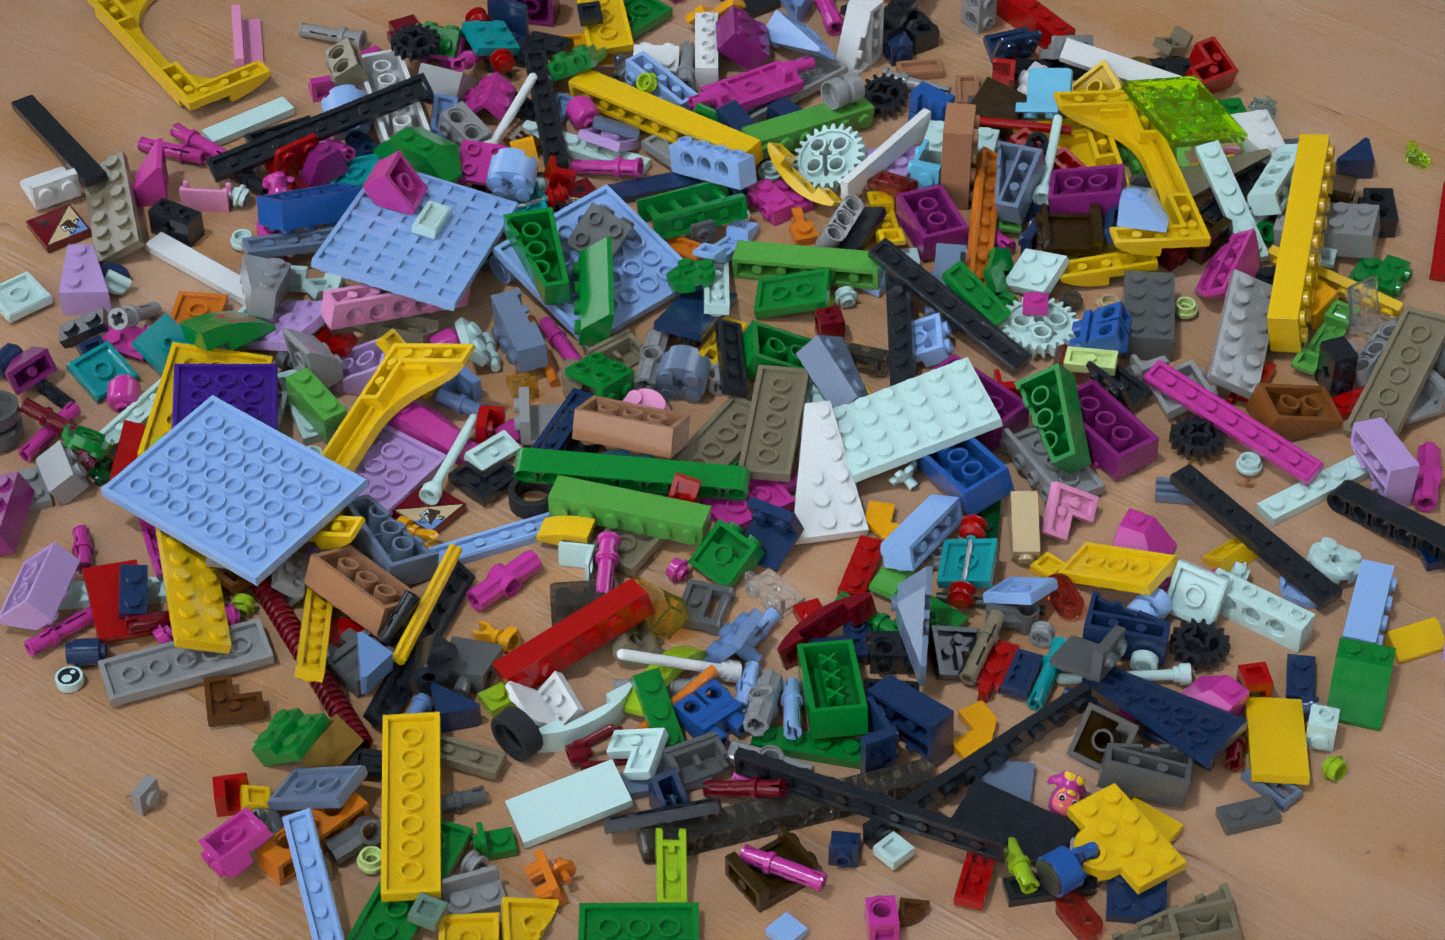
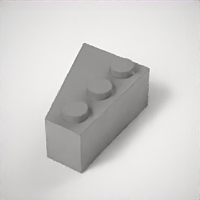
[240,254,291,320]

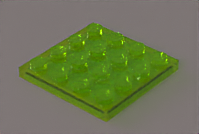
[1122,76,1248,148]

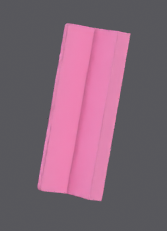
[231,4,264,69]

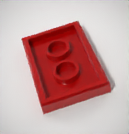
[82,559,153,643]

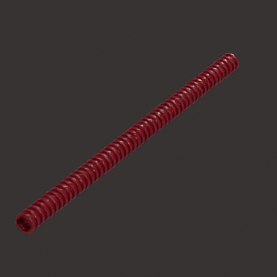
[250,574,373,754]

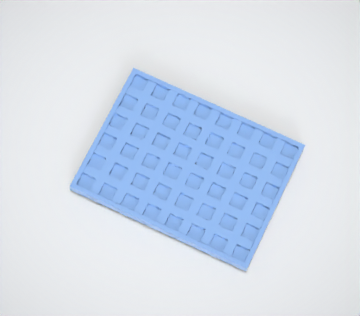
[311,172,518,311]

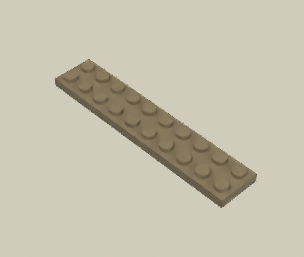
[592,396,751,577]

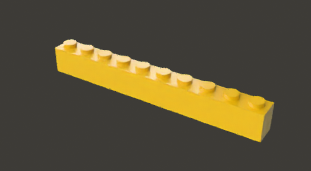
[568,69,764,166]

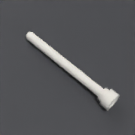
[484,73,537,144]
[617,649,742,683]

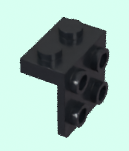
[1086,360,1153,414]

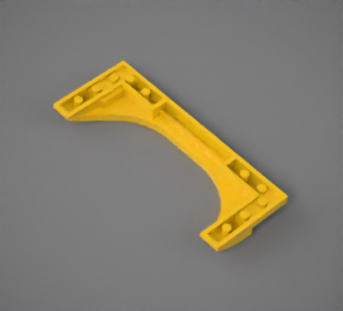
[86,0,271,111]
[1053,89,1211,256]
[1012,117,1158,287]
[307,343,476,549]

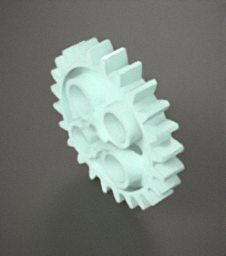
[792,123,868,193]
[998,297,1079,358]

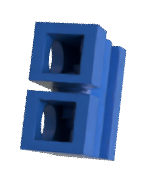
[908,81,955,122]
[1069,301,1132,354]
[673,678,747,747]

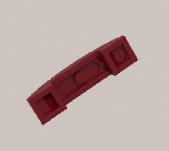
[777,592,877,670]

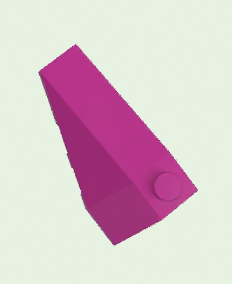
[387,401,479,465]

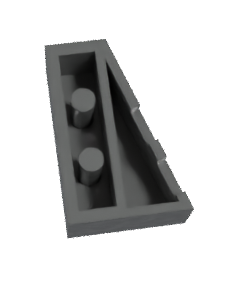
[1097,743,1193,808]

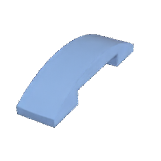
[693,220,759,263]

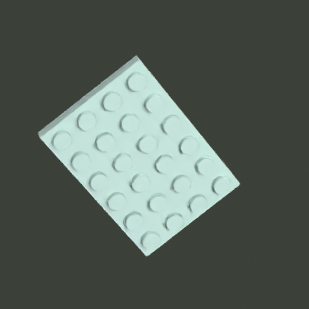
[833,357,1003,483]

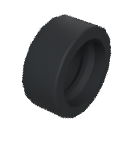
[508,478,553,519]
[490,706,543,762]

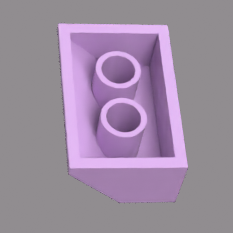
[0,542,80,630]

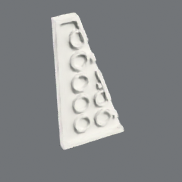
[794,400,869,545]

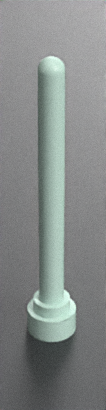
[1032,115,1063,206]
[419,414,477,505]
[1056,663,1192,686]

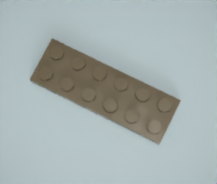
[84,151,144,267]
[1343,306,1445,437]
[738,365,809,482]

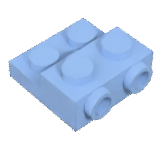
[914,313,954,368]

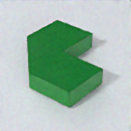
[983,247,1014,296]

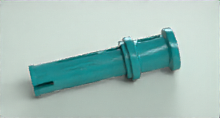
[1026,637,1067,711]

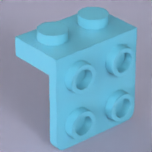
[1015,68,1073,119]
[907,139,941,192]

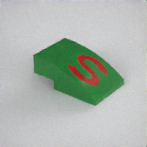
[180,311,276,352]

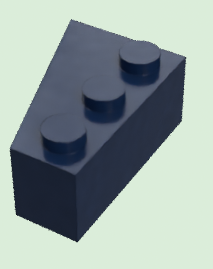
[1082,590,1171,666]
[867,674,954,771]

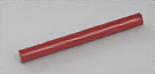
[979,117,1072,135]

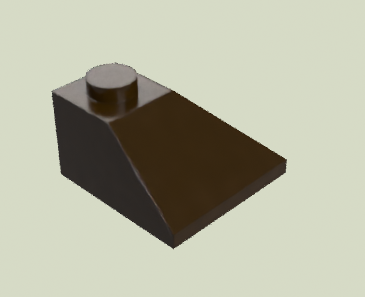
[1066,702,1149,770]

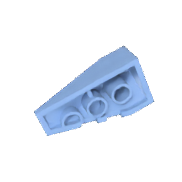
[766,9,836,60]
[1117,185,1169,233]

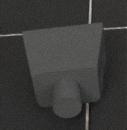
[447,636,504,698]

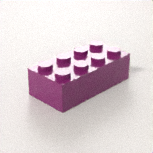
[928,354,1030,451]
[1077,379,1159,481]

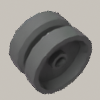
[0,390,25,452]

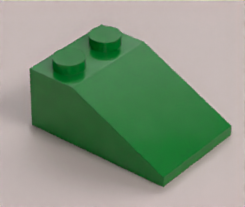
[742,320,812,380]
[1326,637,1396,731]

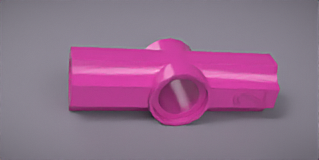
[1413,442,1442,513]
[466,549,542,612]

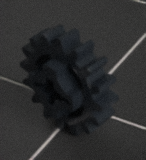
[391,23,440,62]
[864,73,909,119]
[1169,415,1227,462]
[1169,618,1230,671]

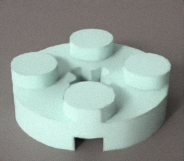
[1306,537,1361,584]

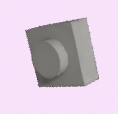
[130,774,161,816]

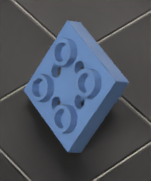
[703,608,764,664]

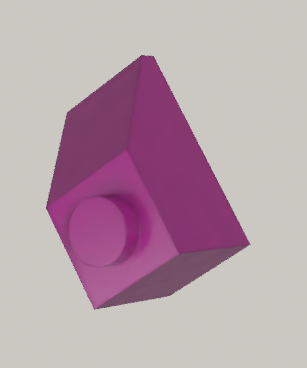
[298,140,349,188]
[5,346,58,395]

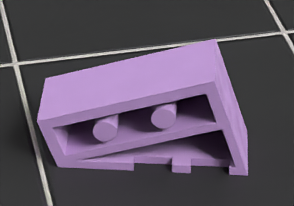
[59,244,112,315]
[1350,417,1420,507]

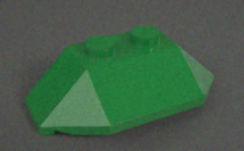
[373,127,462,183]

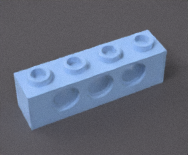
[669,136,757,190]

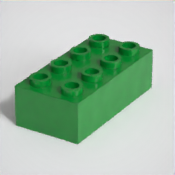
[797,639,868,739]

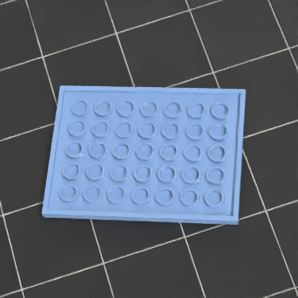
[101,395,368,586]

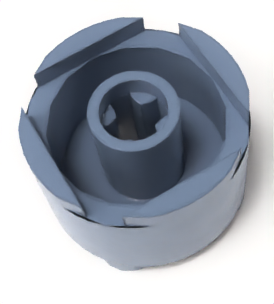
[655,345,711,403]

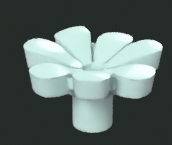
[888,460,918,490]

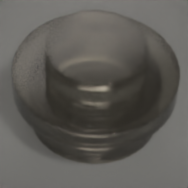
[1058,290,1083,312]

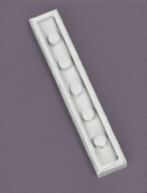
[1059,38,1200,105]
[841,108,931,200]
[144,232,245,306]

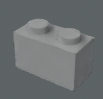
[36,440,89,505]

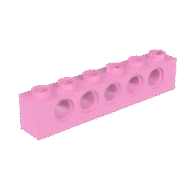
[321,284,471,330]

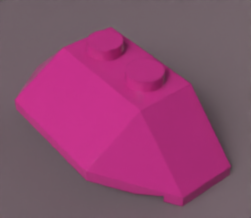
[1194,229,1260,301]

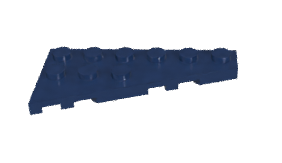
[1082,667,1248,768]

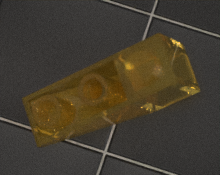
[632,574,690,640]

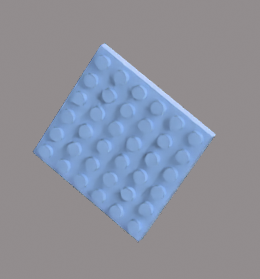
[493,184,683,349]

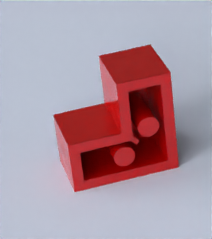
[1185,36,1239,101]

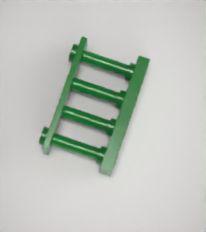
[636,182,748,240]

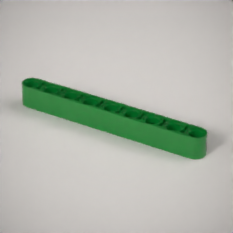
[513,448,751,500]

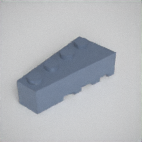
[343,494,439,586]

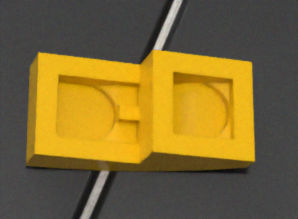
[536,515,595,546]

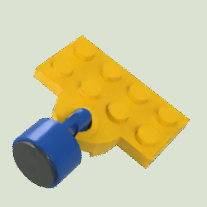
[1036,783,1187,897]

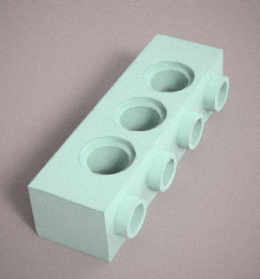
[1248,144,1298,216]
[1214,568,1315,653]

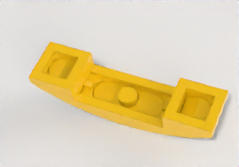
[767,142,842,206]
[867,190,905,245]

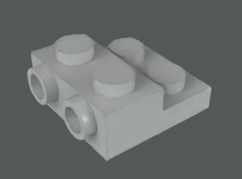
[1147,359,1219,420]

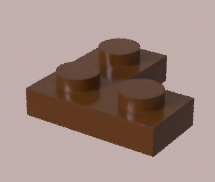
[203,674,265,727]

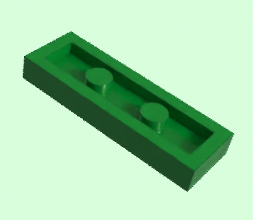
[941,260,1012,327]
[631,667,685,755]

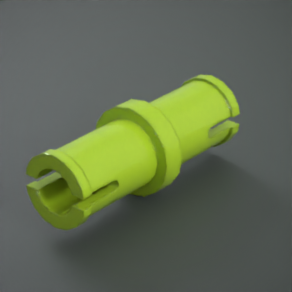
[1006,837,1039,894]

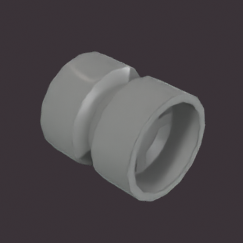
[821,71,865,110]

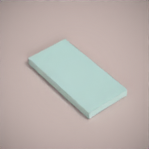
[505,759,633,849]

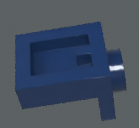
[828,831,861,868]

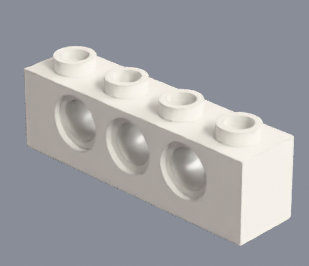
[695,12,718,90]

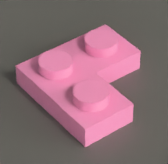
[1040,482,1099,541]

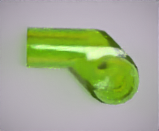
[1406,141,1431,168]

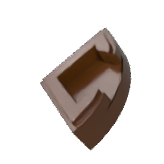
[898,897,930,927]

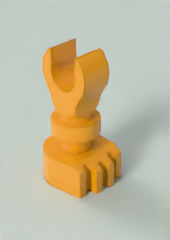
[396,515,439,548]
[472,621,522,653]

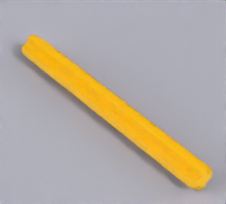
[393,544,462,665]

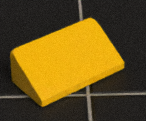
[1202,537,1259,573]
[1385,617,1445,664]

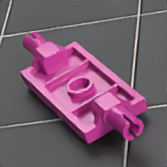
[688,55,815,111]

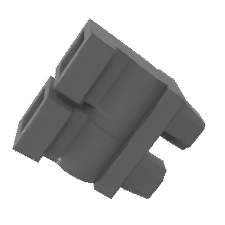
[326,628,395,698]

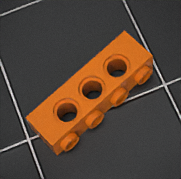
[255,791,370,886]

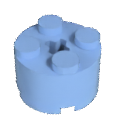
[321,84,373,140]
[486,148,539,202]

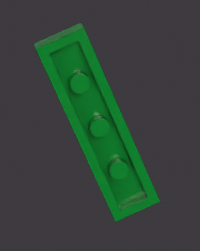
[750,725,861,770]

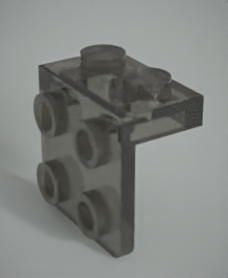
[550,580,605,626]

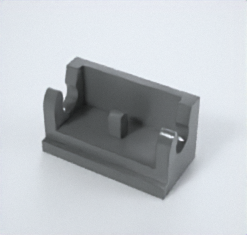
[663,730,729,787]

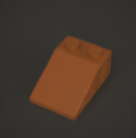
[1246,383,1344,441]

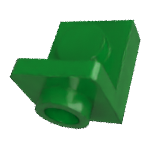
[472,822,517,861]

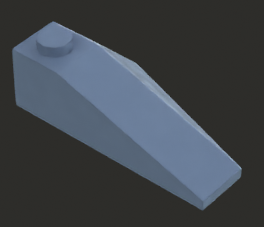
[891,566,933,686]

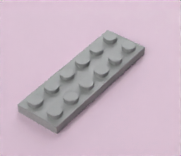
[1206,269,1272,399]
[97,618,275,707]

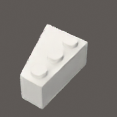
[836,0,884,75]
[1219,109,1286,164]

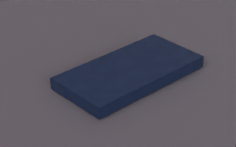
[654,285,738,342]

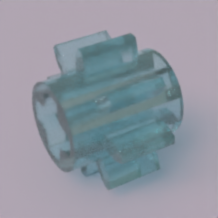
[1248,94,1278,120]

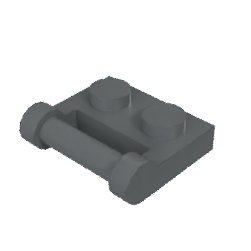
[674,579,736,636]

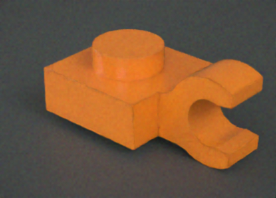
[789,207,819,246]

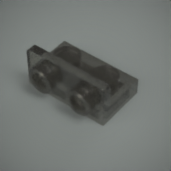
[845,342,889,378]

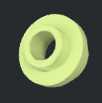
[1175,297,1198,319]
[357,846,381,874]

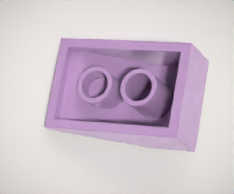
[327,338,386,395]

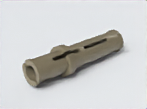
[959,610,1006,685]

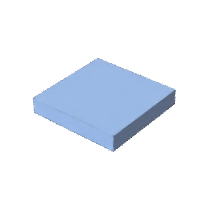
[983,576,1058,605]

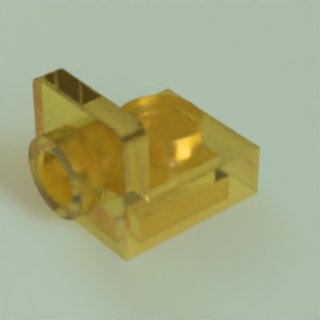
[506,371,539,400]

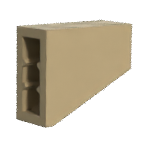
[1007,491,1040,564]

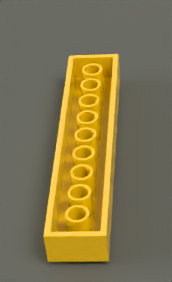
[1267,134,1336,353]

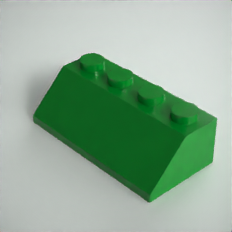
[573,237,614,346]

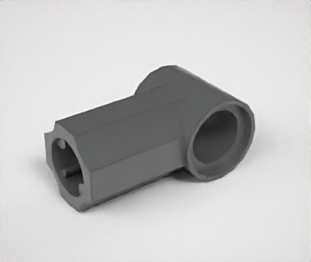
[985,602,1040,636]
[324,816,381,865]

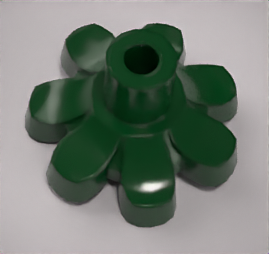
[89,457,114,487]

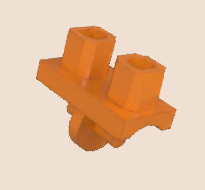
[524,848,576,906]

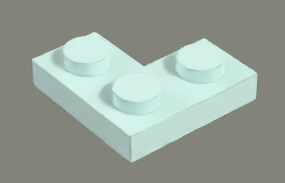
[606,728,669,780]

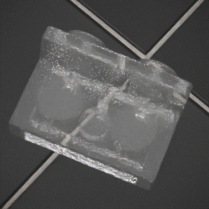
[744,568,805,620]

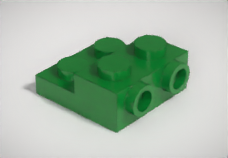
[547,44,608,81]
[1348,254,1413,298]
[688,519,766,588]
[251,708,330,766]

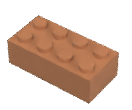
[940,103,980,210]
[572,395,691,460]
[304,545,422,637]

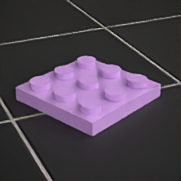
[242,299,326,351]

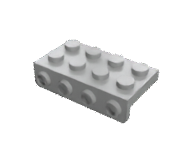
[999,427,1105,503]

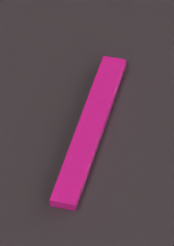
[1143,359,1324,486]

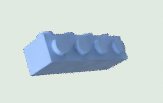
[625,51,698,112]
[880,494,963,571]
[1342,559,1398,645]

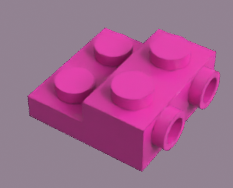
[746,178,814,227]
[198,807,273,879]

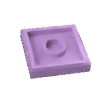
[577,128,641,152]

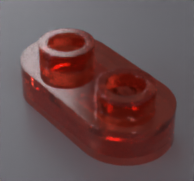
[1046,574,1084,619]
[1055,891,1103,940]

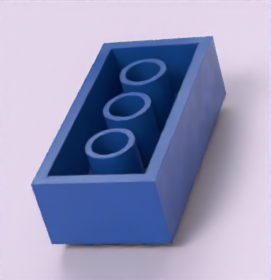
[256,182,363,234]
[913,437,1015,515]

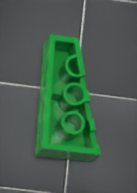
[503,207,570,306]
[1014,363,1091,474]

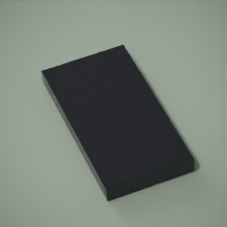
[951,778,1079,868]

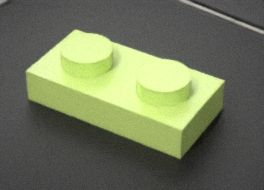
[1064,346,1119,376]

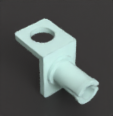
[558,538,595,583]

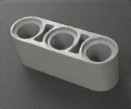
[815,194,864,248]
[1354,321,1397,388]

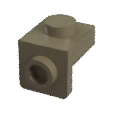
[1153,26,1193,58]

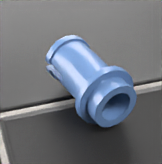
[406,693,433,714]

